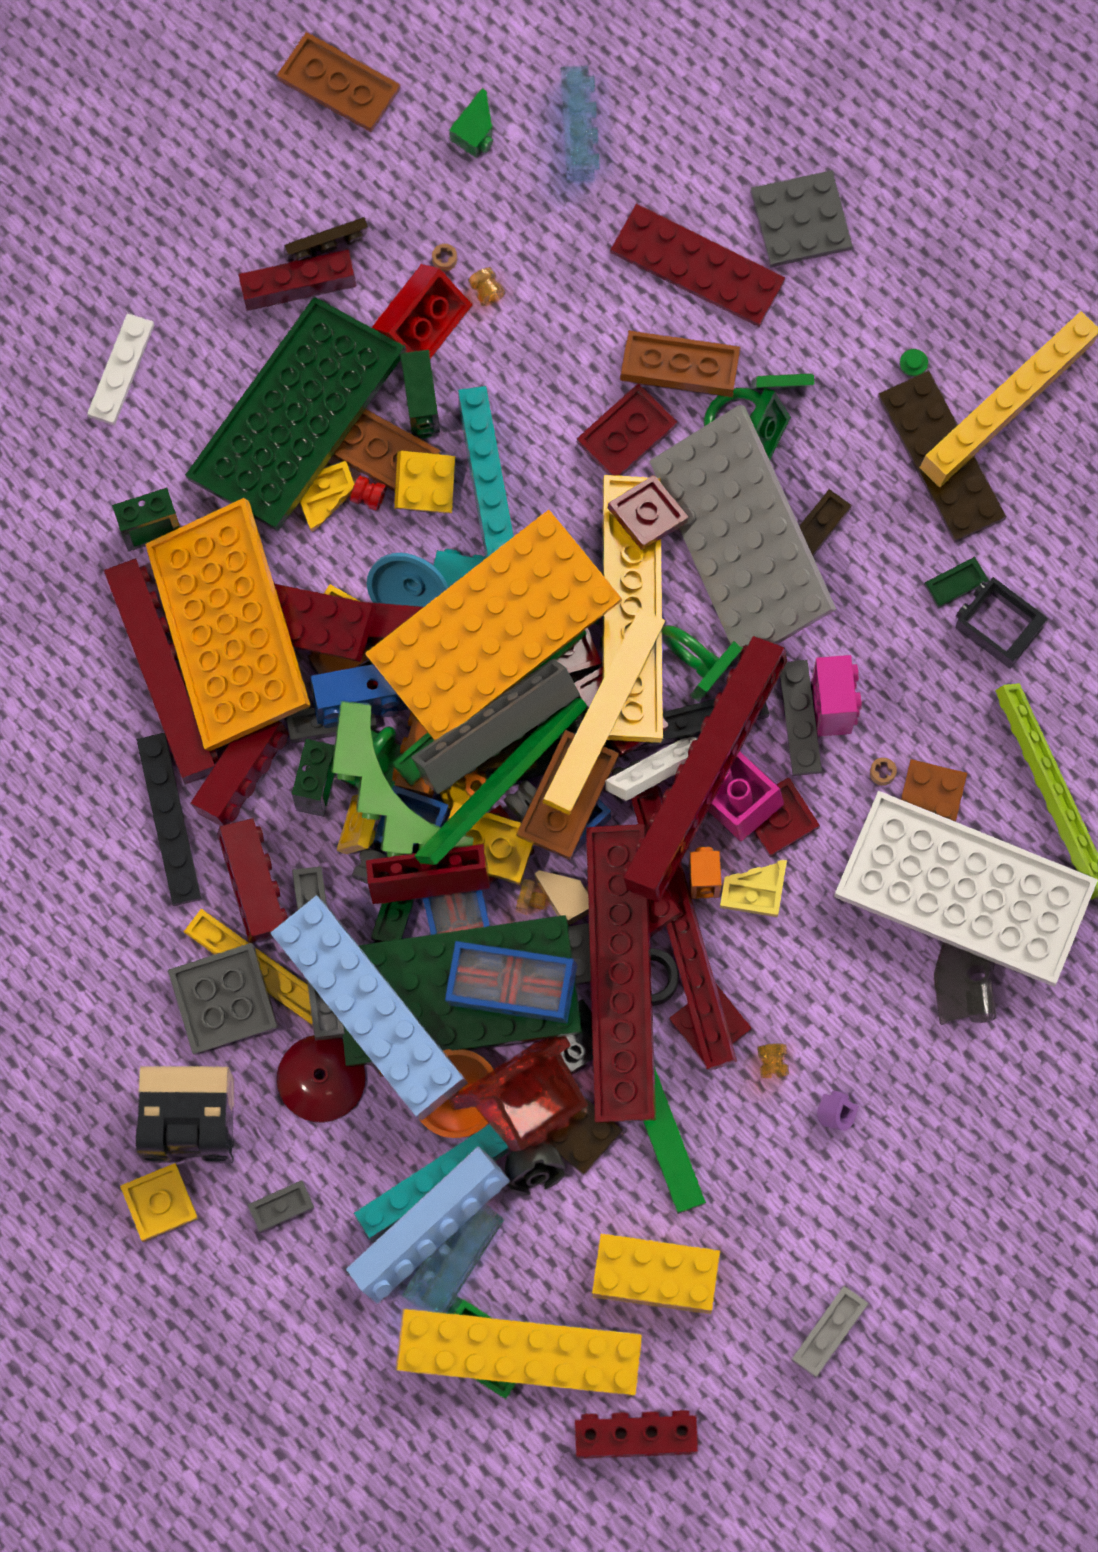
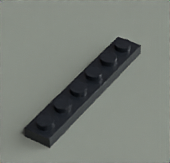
[136,732,202,906]

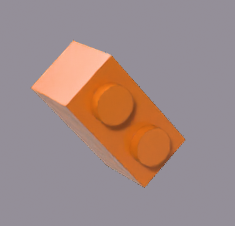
[688,847,721,899]

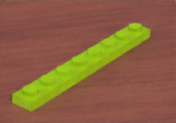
[995,683,1098,900]

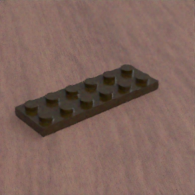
[878,371,1007,543]

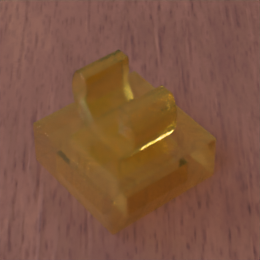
[515,879,547,915]

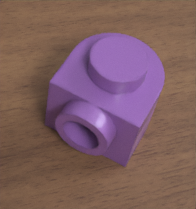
[817,1091,859,1131]

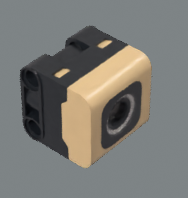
[136,1066,234,1163]

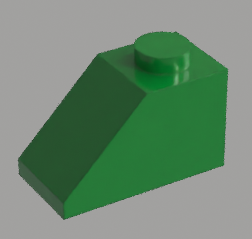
[449,88,494,158]

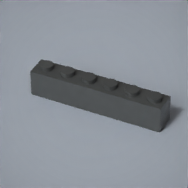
[411,658,580,794]

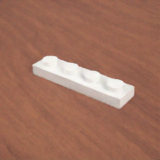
[87,313,154,426]
[605,737,697,801]

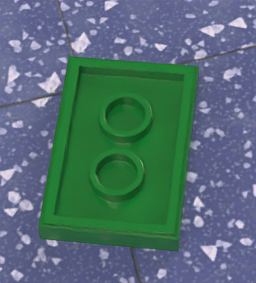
[751,373,815,390]

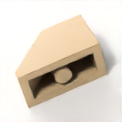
[535,870,589,926]

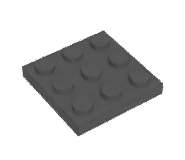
[751,170,853,268]
[168,943,279,1055]

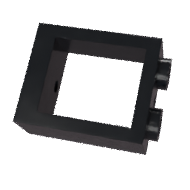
[955,577,1048,669]

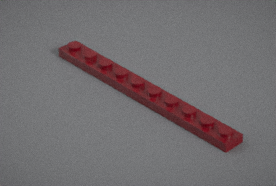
[631,785,737,1071]

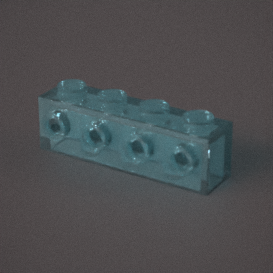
[561,65,600,183]
[401,1204,505,1313]

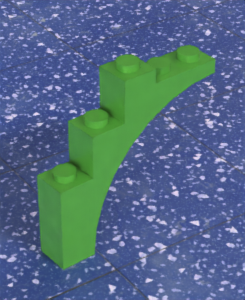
[331,701,474,857]

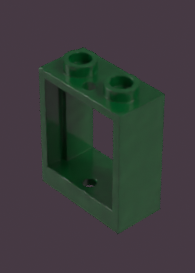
[400,350,440,439]
[112,487,180,552]
[292,739,336,817]

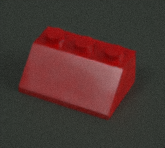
[371,264,473,359]

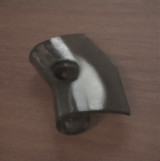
[934,942,997,1025]

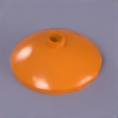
[418,1049,500,1138]

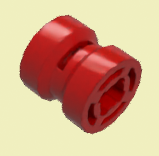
[350,475,387,512]

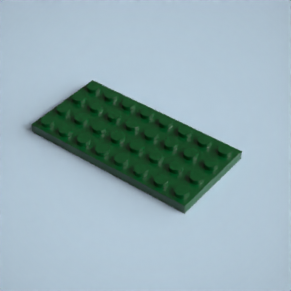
[185,296,407,531]
[342,915,582,1067]

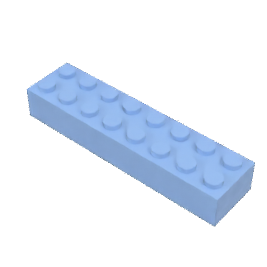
[271,895,468,1121]

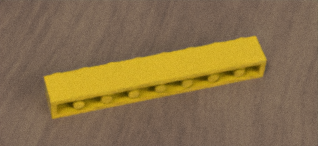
[920,311,1098,487]

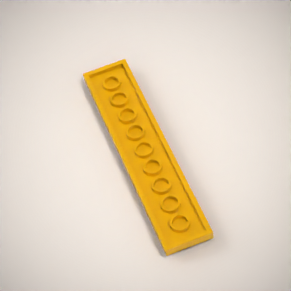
[602,475,663,743]

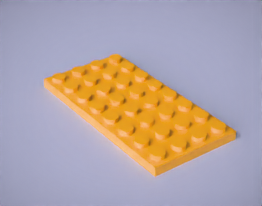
[145,498,311,751]
[365,509,622,741]

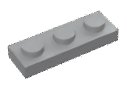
[791,1286,868,1378]

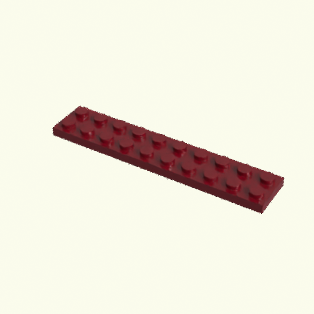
[586,824,656,1123]

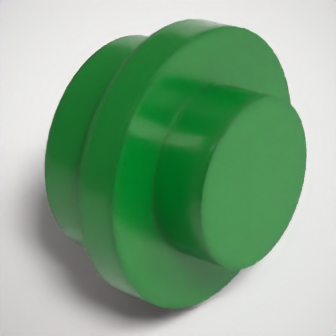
[899,349,928,377]

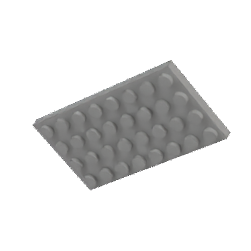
[650,405,837,662]

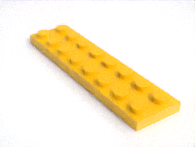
[395,1309,642,1395]

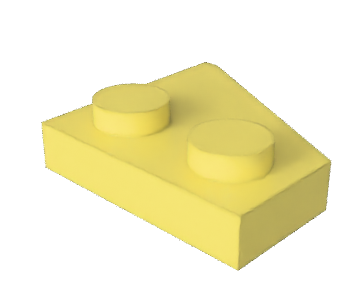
[720,860,787,917]

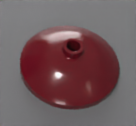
[277,1035,366,1123]

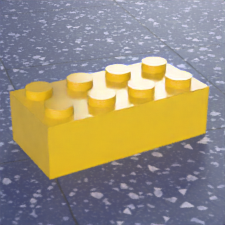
[592,1233,720,1314]

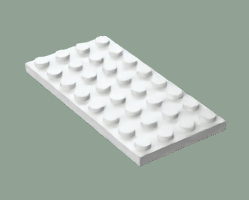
[834,791,1098,987]

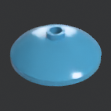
[367,553,448,607]

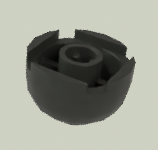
[504,1139,566,1195]

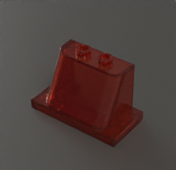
[448,1035,588,1152]

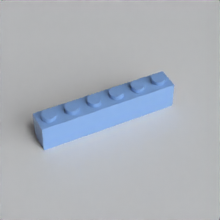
[346,1147,510,1304]

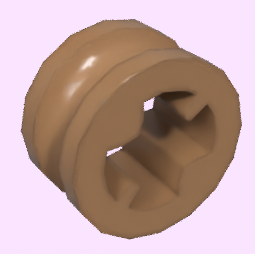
[432,243,457,271]
[870,758,897,786]

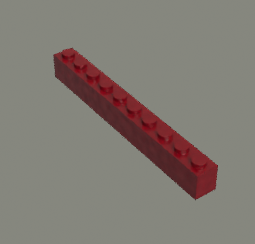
[622,636,787,903]

